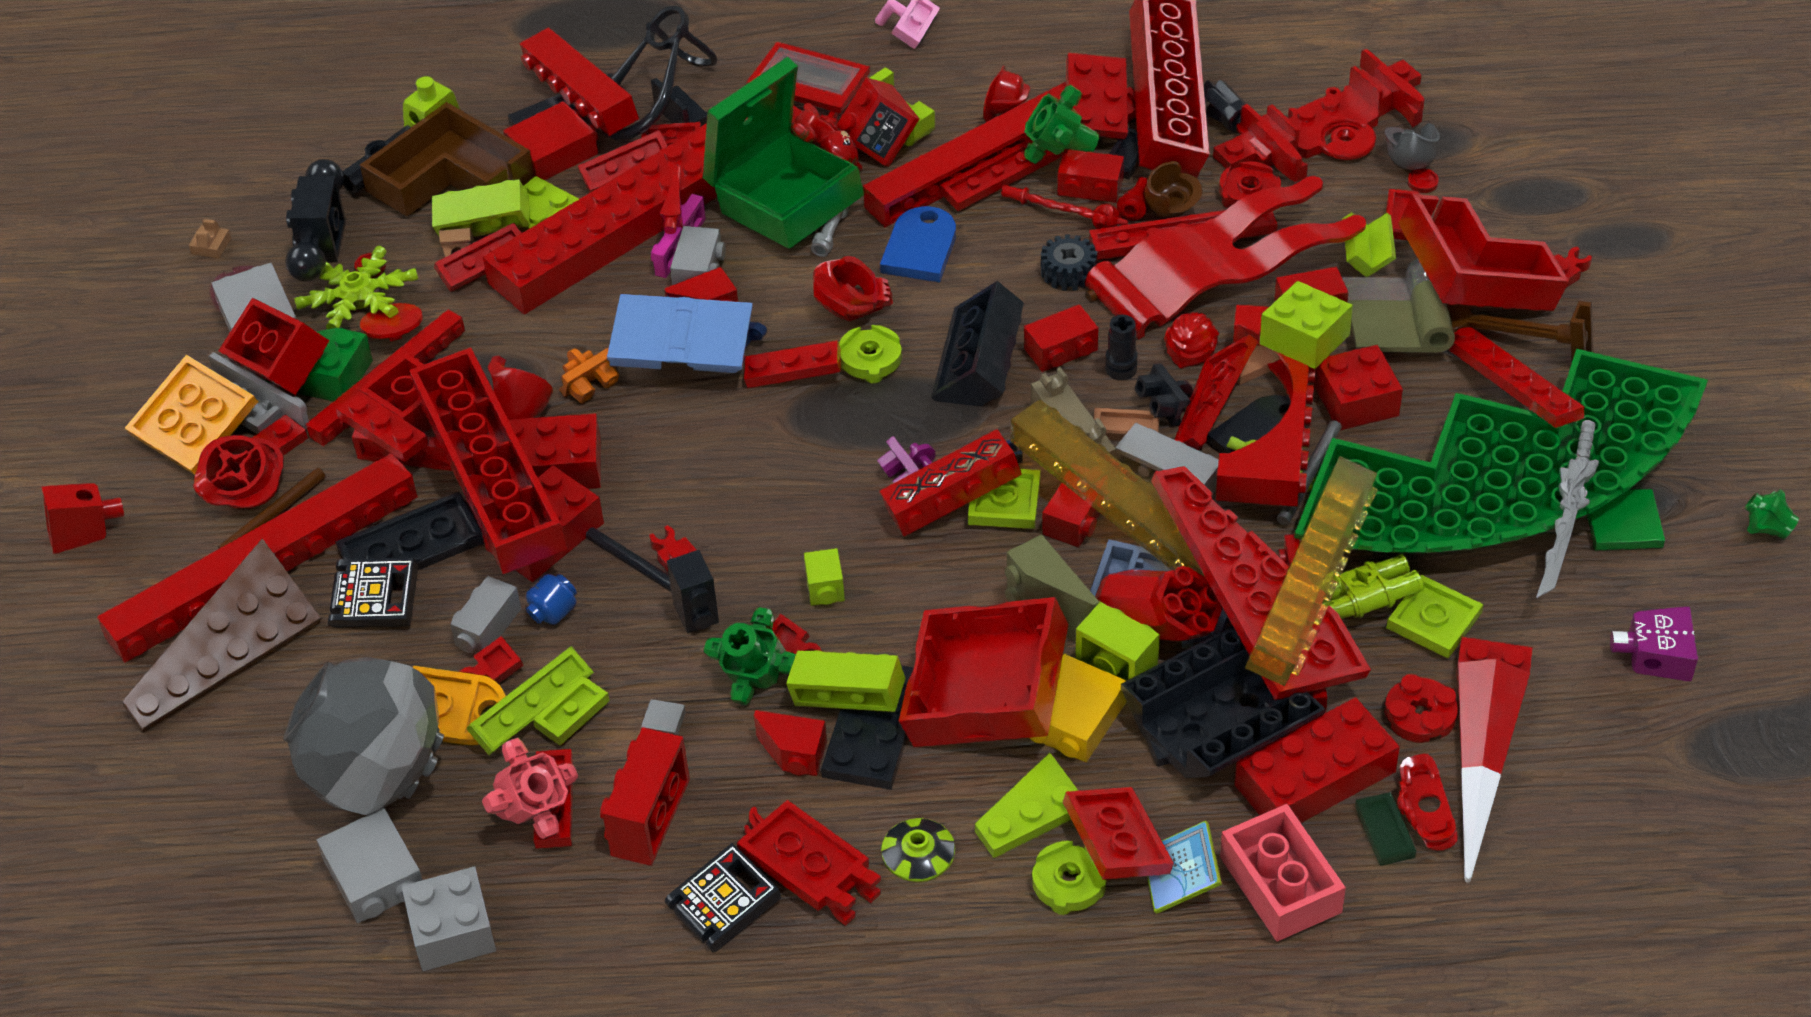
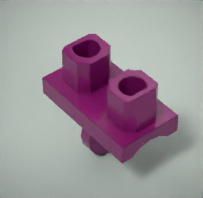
[877,436,936,483]

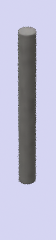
[1277,421,1342,525]

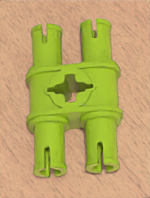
[1311,554,1424,619]

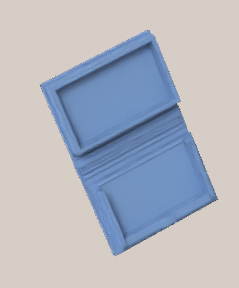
[607,294,753,373]

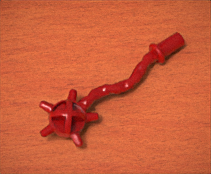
[1001,185,1128,229]

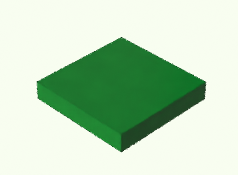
[1587,489,1665,550]

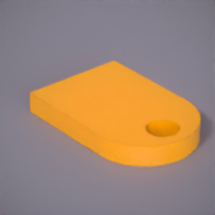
[413,666,506,745]

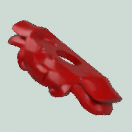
[1397,753,1458,850]

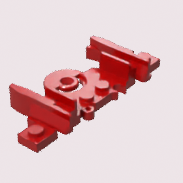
[1213,49,1425,182]

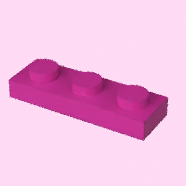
[651,194,706,278]

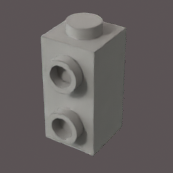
[450,576,521,654]

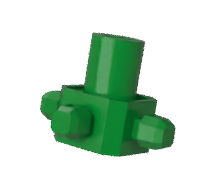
[1024,85,1099,164]
[704,607,796,705]

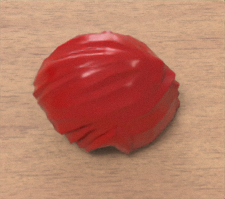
[1164,312,1220,369]

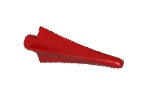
[659,164,683,234]

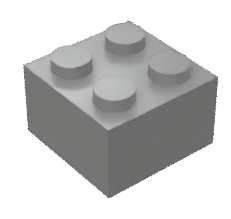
[401,866,496,971]

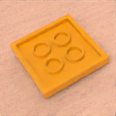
[125,355,259,475]

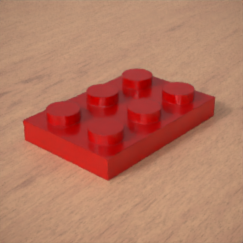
[1066,53,1128,139]
[1062,787,1174,880]

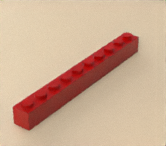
[306,309,465,447]

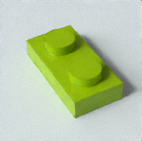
[533,676,609,745]

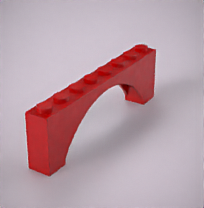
[1216,305,1315,507]

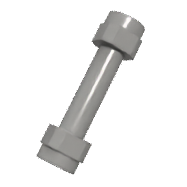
[811,207,849,257]

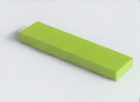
[466,646,594,756]

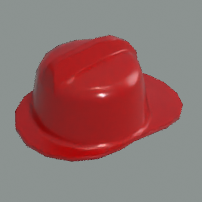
[983,65,1030,122]

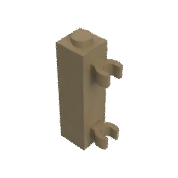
[1031,367,1116,477]

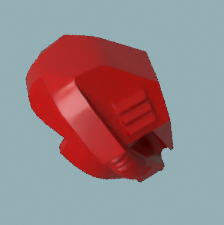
[813,256,893,322]

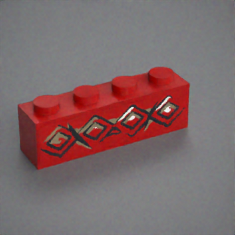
[879,429,1022,537]

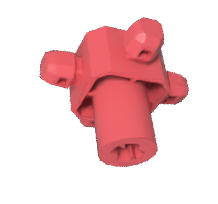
[482,738,578,839]

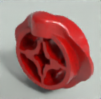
[193,435,284,508]

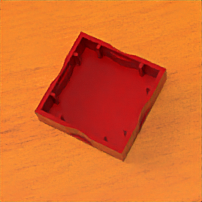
[899,597,1069,747]

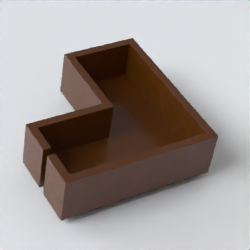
[360,102,535,216]

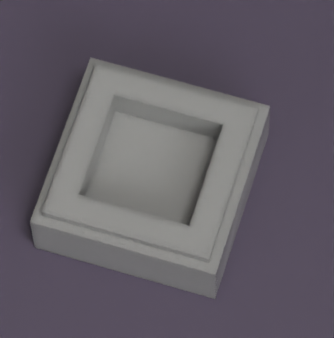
[641,699,686,735]

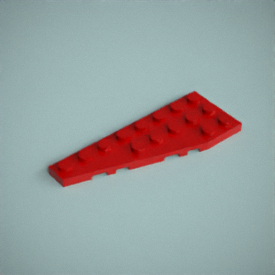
[1151,466,1371,700]

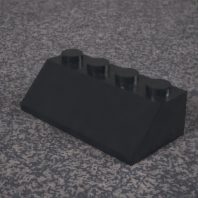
[931,281,1024,406]

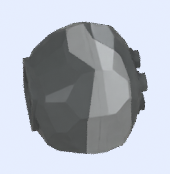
[283,657,444,815]

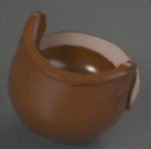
[1144,161,1203,218]

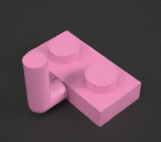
[875,0,940,49]

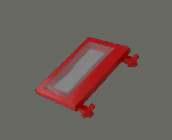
[746,42,870,124]

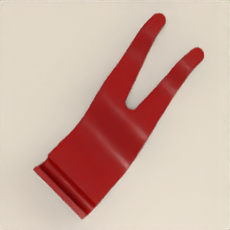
[1085,176,1366,340]

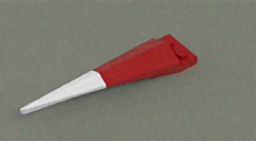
[1456,637,1533,884]

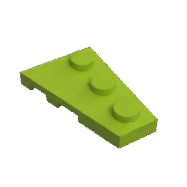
[975,753,1079,858]

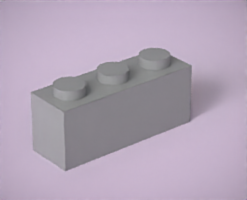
[1115,423,1219,493]

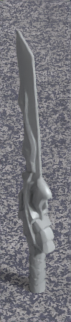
[1536,420,1599,598]

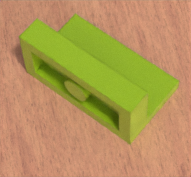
[1342,212,1396,278]

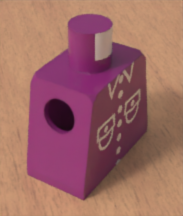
[1610,607,1698,681]

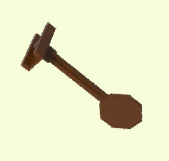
[1447,301,1594,361]

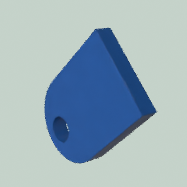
[880,206,956,282]

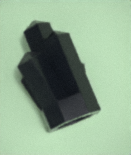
[1203,79,1247,132]

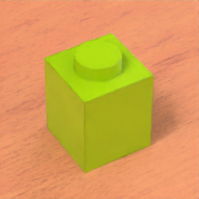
[804,548,845,606]

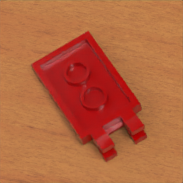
[737,800,881,926]

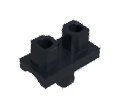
[1135,363,1193,426]

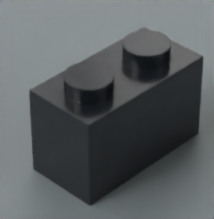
[667,550,719,634]

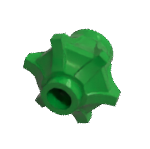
[1744,489,1799,540]

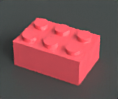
[1220,804,1346,942]

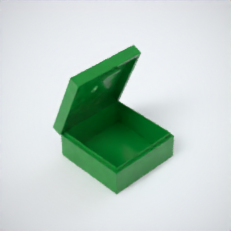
[703,57,864,249]

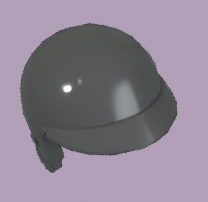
[1384,123,1440,170]

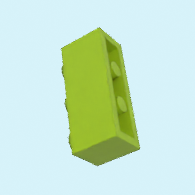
[432,179,530,236]
[786,650,906,712]

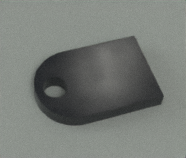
[1207,395,1309,453]

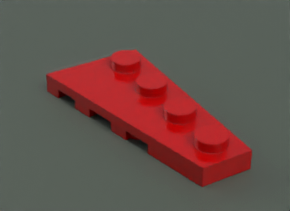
[1174,334,1258,450]

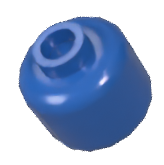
[526,574,577,625]

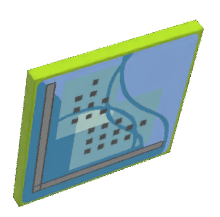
[1147,820,1222,914]

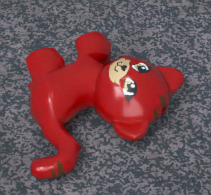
[791,103,863,171]

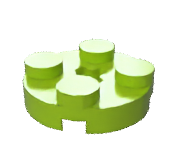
[839,325,902,383]
[1032,841,1106,915]

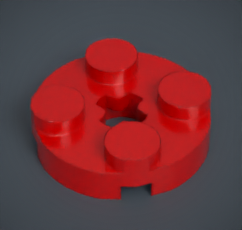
[1219,161,1281,208]
[1384,674,1458,743]

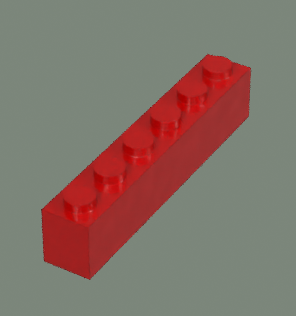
[519,27,639,136]

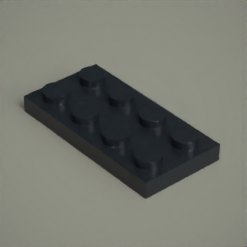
[821,665,914,790]

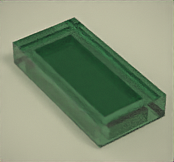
[1355,792,1416,866]

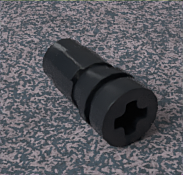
[1105,315,1138,380]

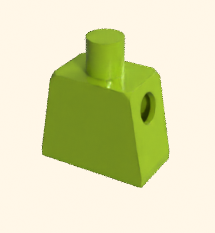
[403,76,460,127]

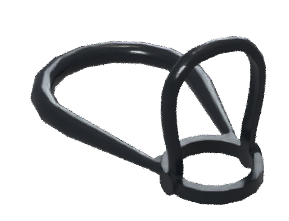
[599,6,718,141]

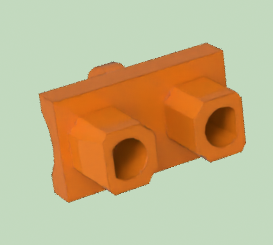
[559,347,619,404]

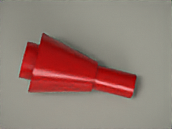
[1117,177,1147,221]

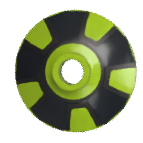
[881,818,955,882]

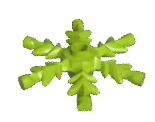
[294,246,419,329]

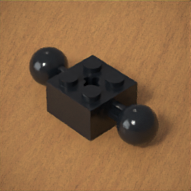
[285,159,346,282]

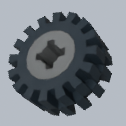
[1041,234,1097,291]

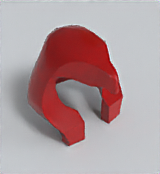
[487,355,553,420]

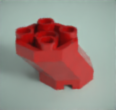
[1095,566,1222,641]

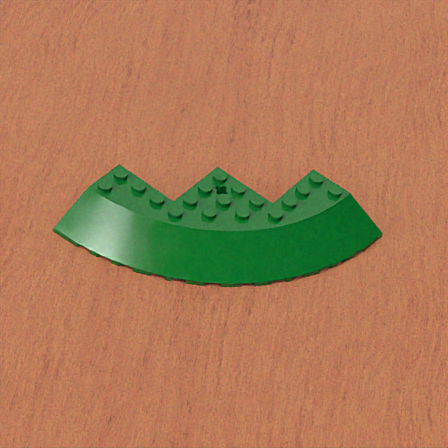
[1294,349,1708,553]

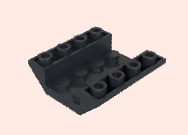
[1121,626,1325,779]

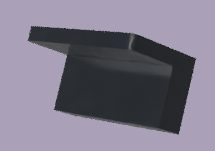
[651,78,707,126]

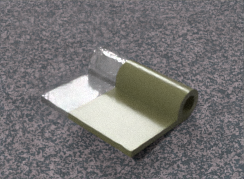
[1342,259,1455,353]

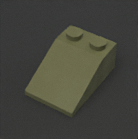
[1005,534,1099,641]

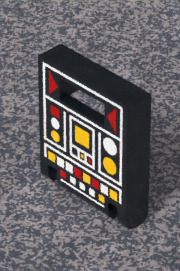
[328,558,419,628]
[665,843,782,952]

